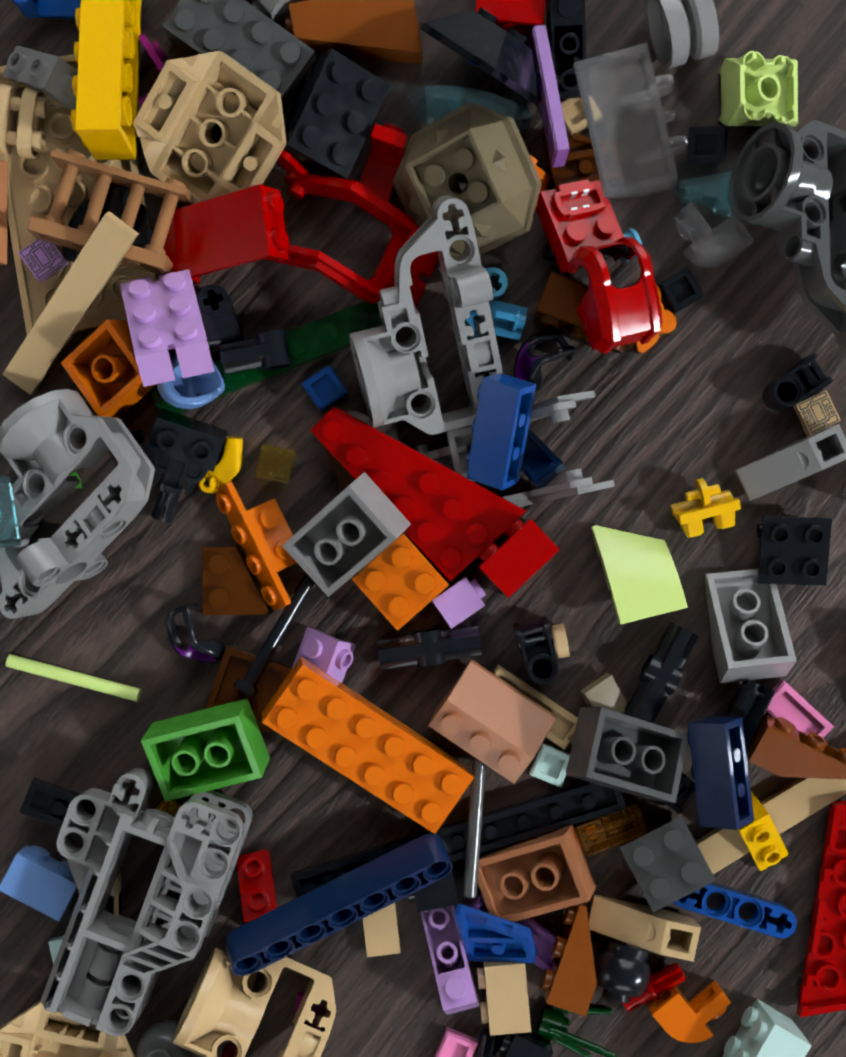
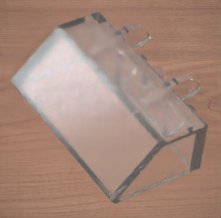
[574,42,688,198]

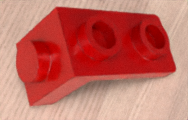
[359,123,408,202]
[237,849,280,924]

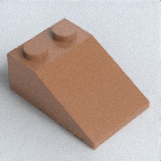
[477,825,596,922]

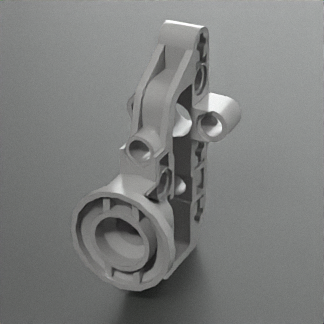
[349,195,503,435]
[0,389,155,619]

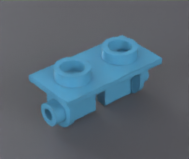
[465,300,528,341]

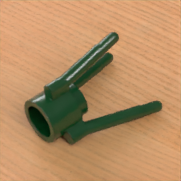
[536,1006,617,1057]

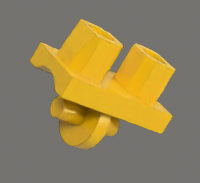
[670,478,741,538]

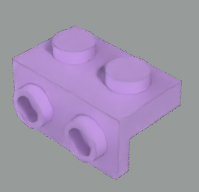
[292,627,356,683]

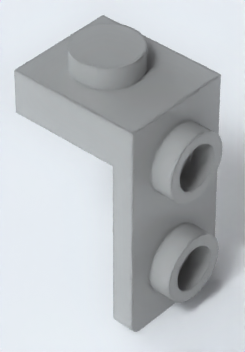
[3,46,78,109]

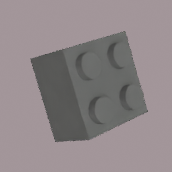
[620,816,716,912]

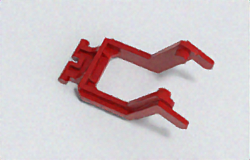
[263,150,439,308]

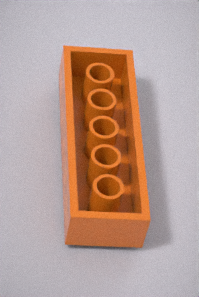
[262,657,474,834]

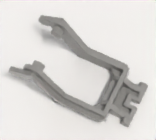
[415,390,615,507]

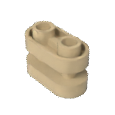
[0,84,50,159]

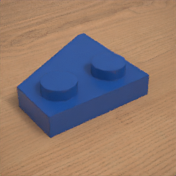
[454,904,537,963]

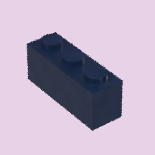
[687,716,754,830]

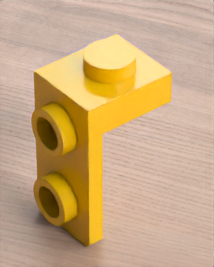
[737,791,788,871]

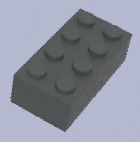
[162,0,316,114]

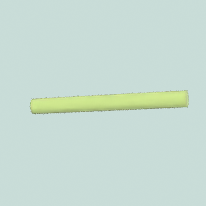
[6,654,141,702]

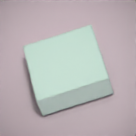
[529,743,570,788]

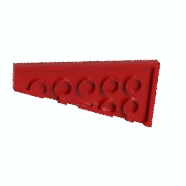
[310,407,527,581]
[797,800,846,1018]

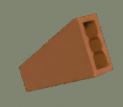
[285,0,422,64]

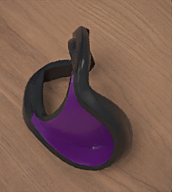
[514,330,576,392]
[166,603,225,663]

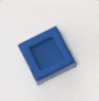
[301,365,349,412]

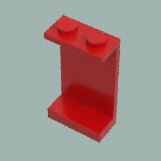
[164,184,289,285]

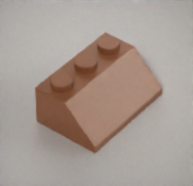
[428,659,556,784]

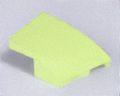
[591,525,688,624]

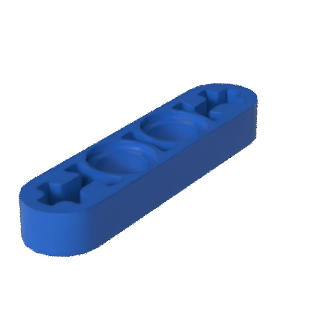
[673,882,797,939]

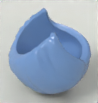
[157,349,225,410]

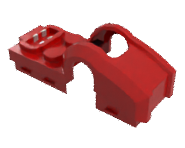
[536,179,663,354]

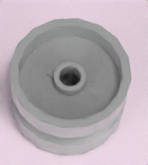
[646,0,719,69]

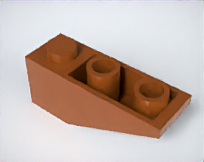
[748,715,846,779]
[540,903,597,1017]

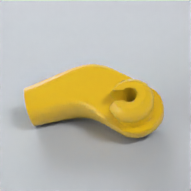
[198,436,243,494]

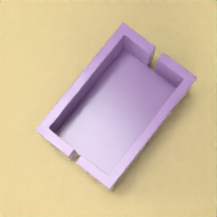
[120,269,214,387]

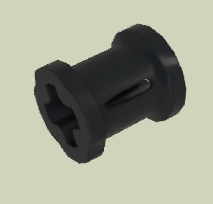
[665,772,696,814]

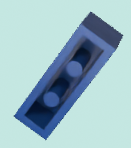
[466,373,537,490]

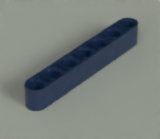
[224,833,453,976]

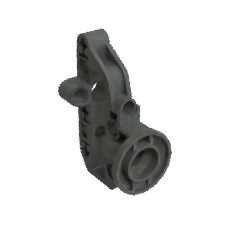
[728,120,846,352]

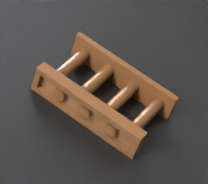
[27,149,193,275]

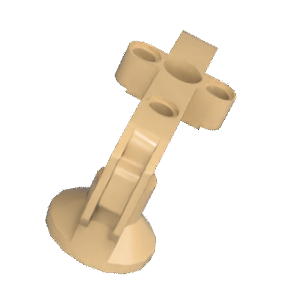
[172,948,336,1057]

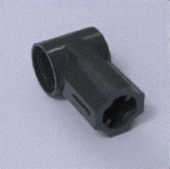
[219,330,292,375]

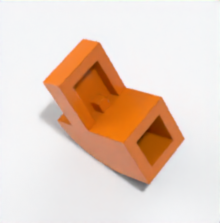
[646,980,731,1043]

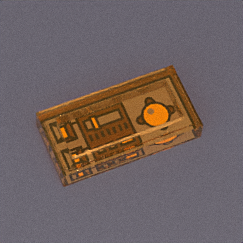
[574,803,648,858]

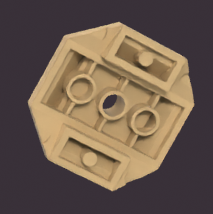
[133,51,287,204]

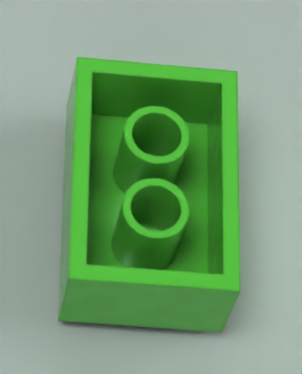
[141,698,270,802]

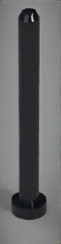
[233,573,315,698]

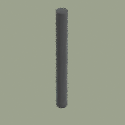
[463,757,486,898]

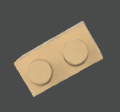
[477,962,531,1036]

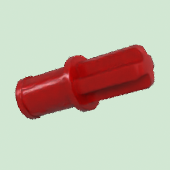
[622,963,685,1013]

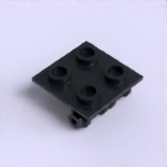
[756,516,832,586]

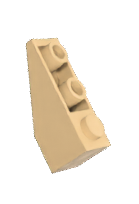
[588,894,701,962]

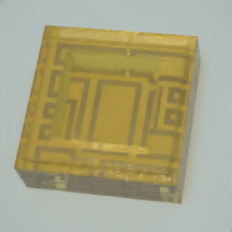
[255,444,296,484]

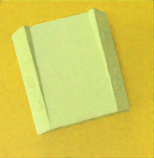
[718,51,798,127]

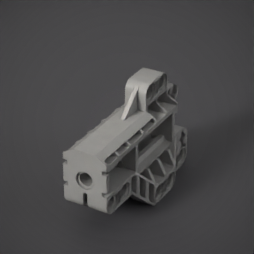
[41,767,253,1037]

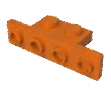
[215,481,297,611]

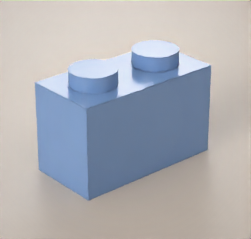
[0,845,78,922]

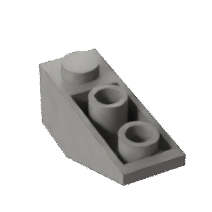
[735,424,846,501]

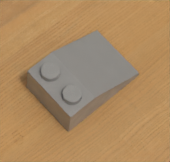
[705,568,797,683]

